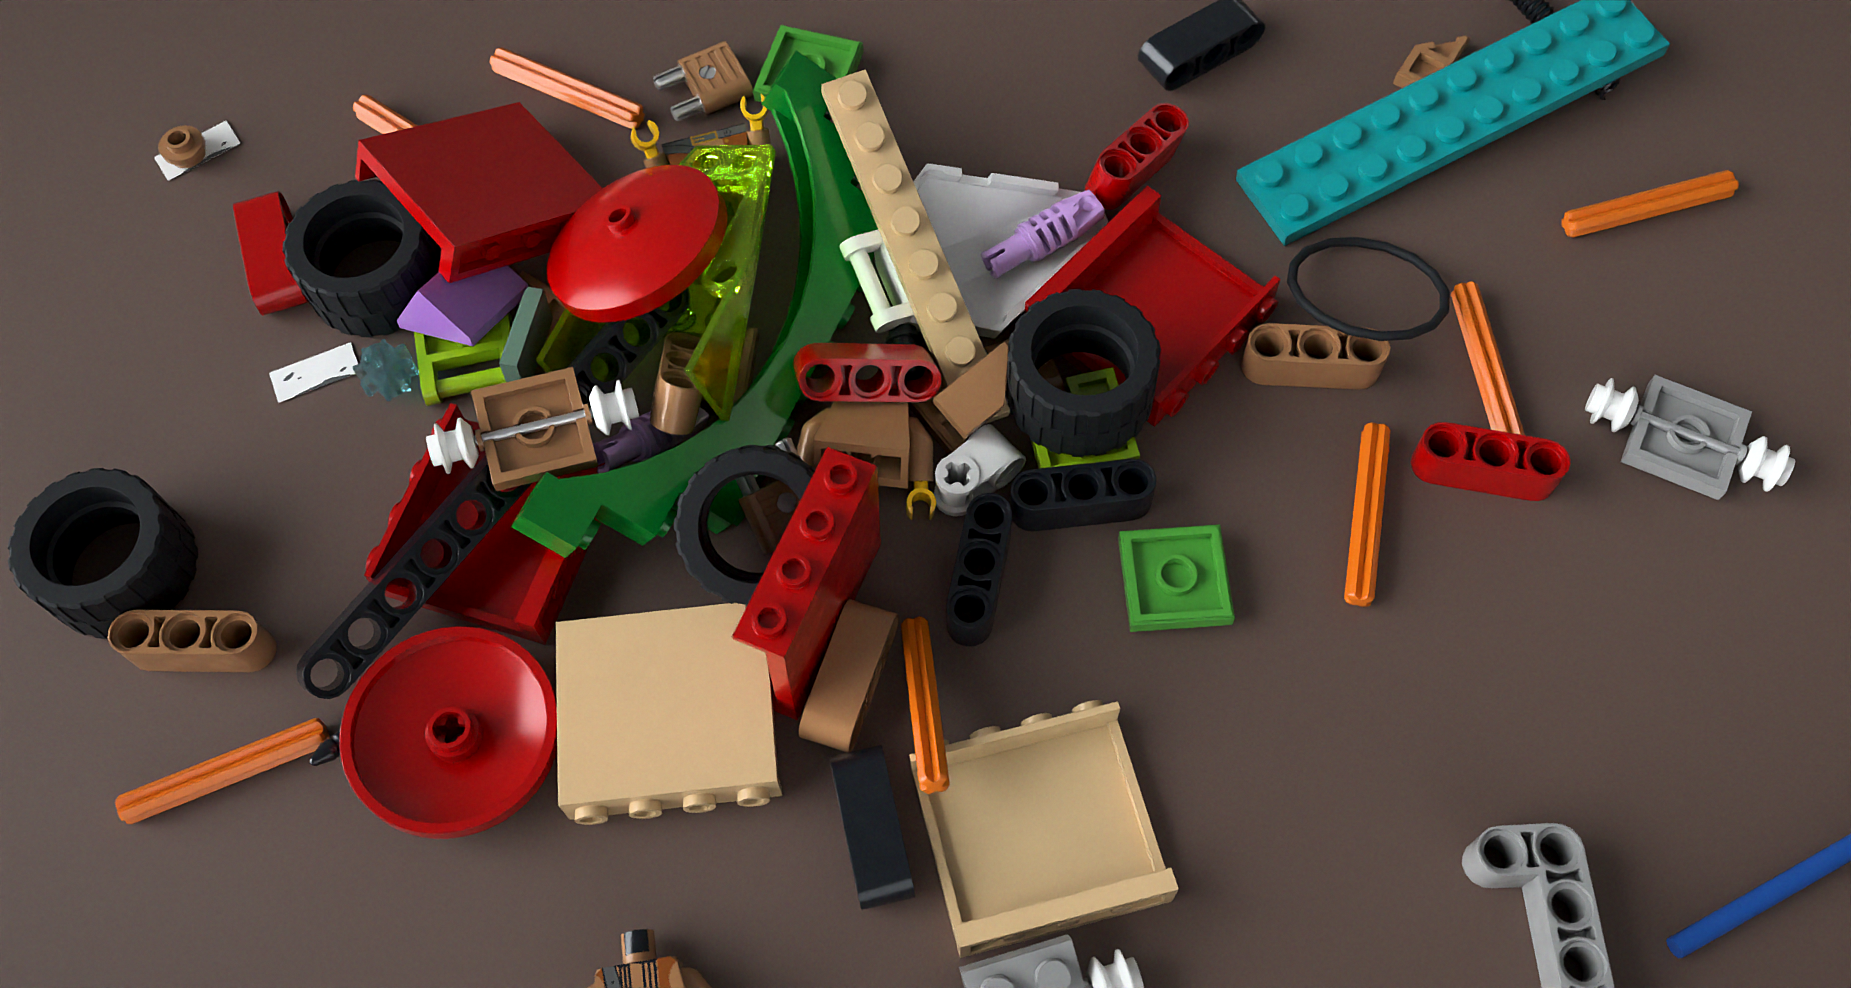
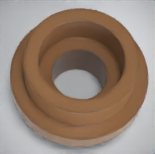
[158,125,206,168]

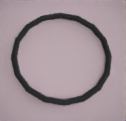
[1287,237,1450,341]

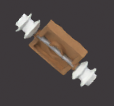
[426,367,639,491]

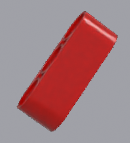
[1085,103,1189,210]
[233,191,309,316]
[793,343,942,402]
[1410,422,1571,501]

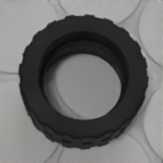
[283,179,441,337]
[1006,289,1161,457]
[674,444,815,607]
[8,468,198,639]

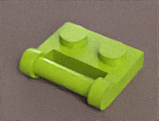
[414,312,513,406]

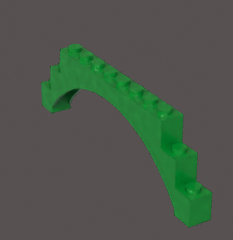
[511,50,878,558]

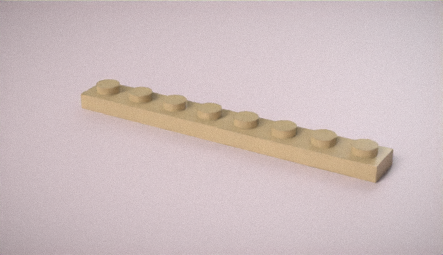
[821,69,1010,425]

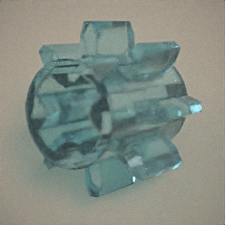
[353,339,419,401]

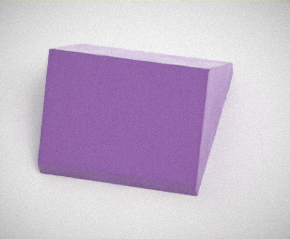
[396,265,529,346]

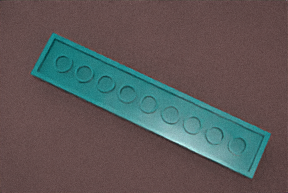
[1236,0,1670,246]

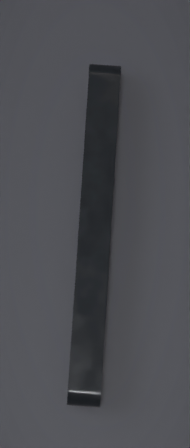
[296,288,690,699]

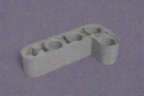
[1462,823,1615,988]

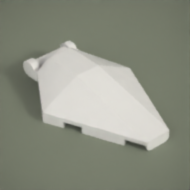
[839,163,1108,339]

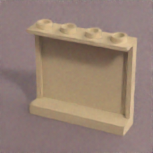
[556,603,783,825]
[909,700,1179,958]

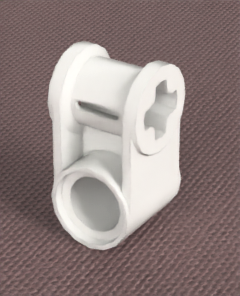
[934,424,1026,516]

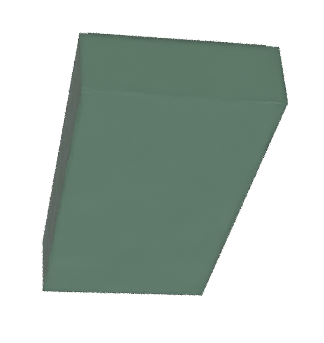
[499,287,553,382]

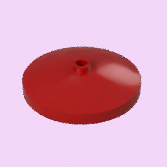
[547,165,728,323]
[339,626,557,839]

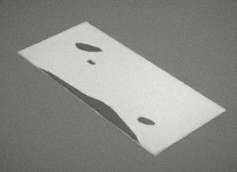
[154,121,241,181]
[269,342,361,403]

